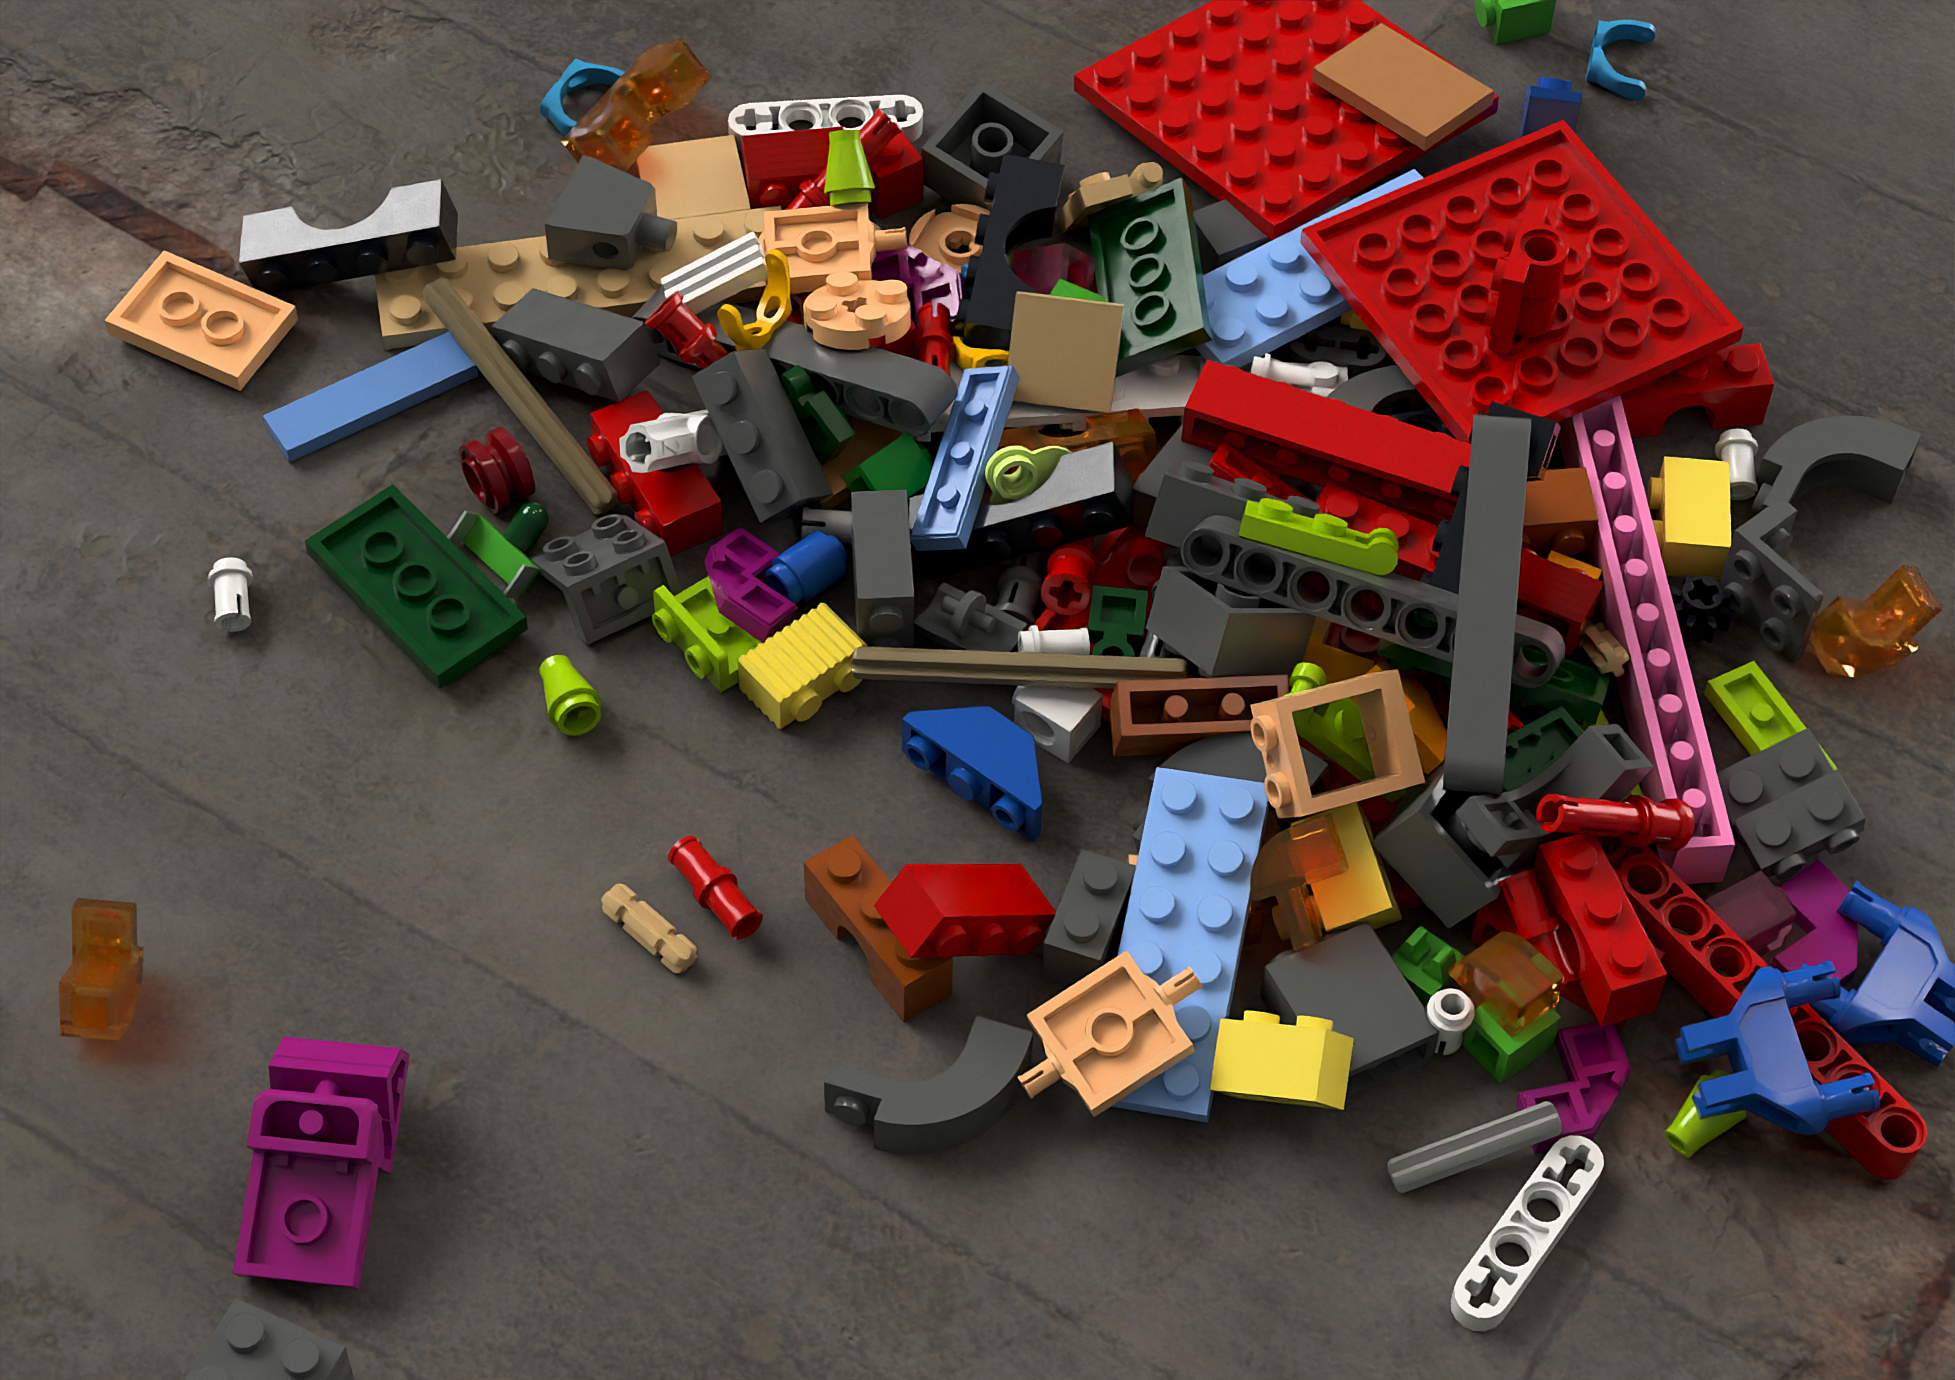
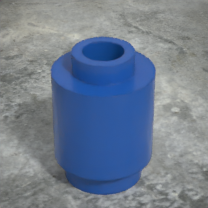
[765,531,848,605]

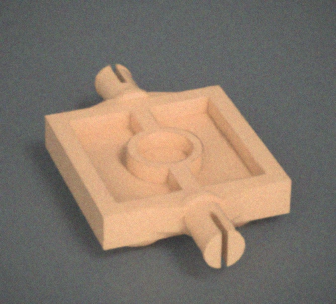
[759,202,907,295]
[1017,950,1203,1117]

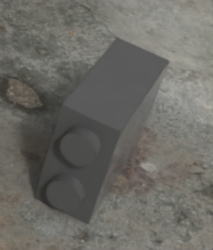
[851,490,914,648]
[1260,921,1440,1100]

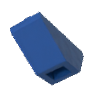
[1519,76,1583,138]
[902,706,1042,842]

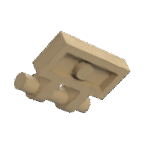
[1057,162,1163,233]

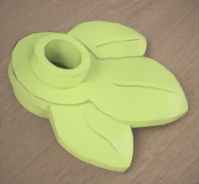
[985,446,1072,505]

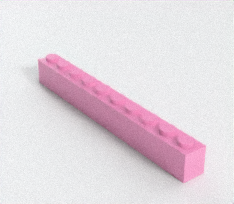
[1558,395,1735,884]

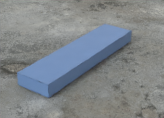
[263,332,478,463]
[910,365,1020,551]

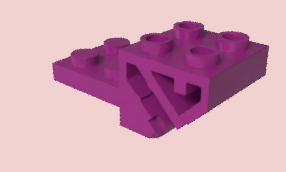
[232,1037,410,1290]

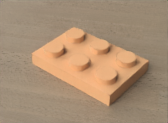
[105,251,298,391]

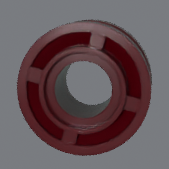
[459,427,536,514]

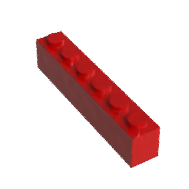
[1181,360,1471,524]

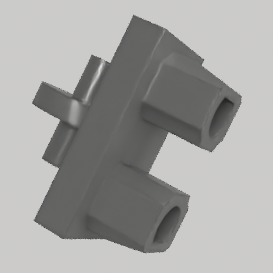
[914,582,1028,652]

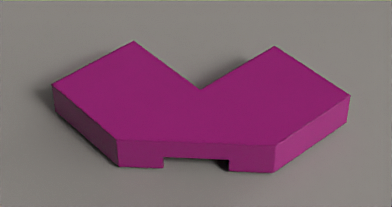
[872,244,969,332]
[704,527,798,643]
[1771,859,1858,987]
[1516,1022,1632,1154]

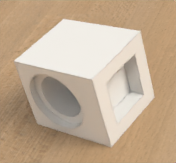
[1012,685,1103,763]

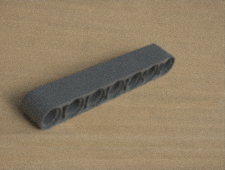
[632,286,958,436]
[1442,414,1531,795]
[1181,515,1565,688]

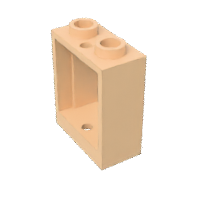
[1250,669,1425,818]

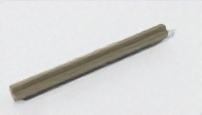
[423,278,618,515]
[852,646,1188,689]

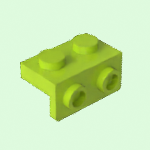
[652,576,765,693]

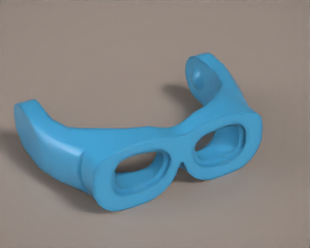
[1585,20,1656,100]
[540,59,634,145]

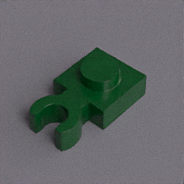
[781,365,855,466]
[1088,585,1148,657]

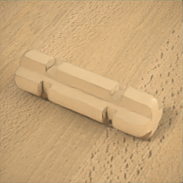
[1578,621,1630,678]
[601,883,698,974]

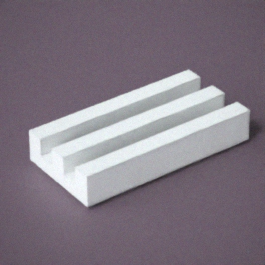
[661,231,768,314]

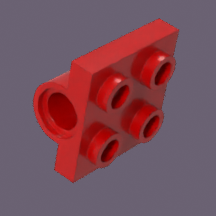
[1484,200,1569,354]

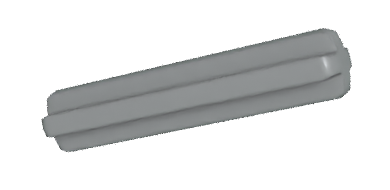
[1387,1101,1562,1193]

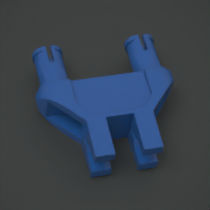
[1800,880,1955,1067]
[1674,960,1880,1135]

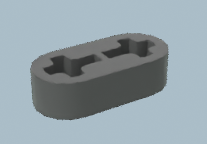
[1286,324,1387,380]

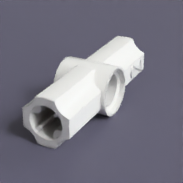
[619,409,728,473]

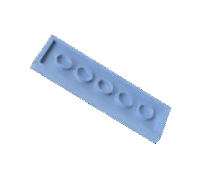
[1195,169,1423,368]
[1111,767,1270,1123]

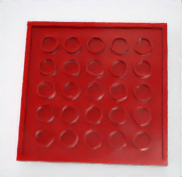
[1074,0,1499,240]
[1300,120,1744,443]

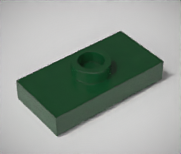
[1502,706,1584,793]

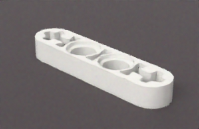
[728,95,923,152]
[1451,1135,1604,1331]

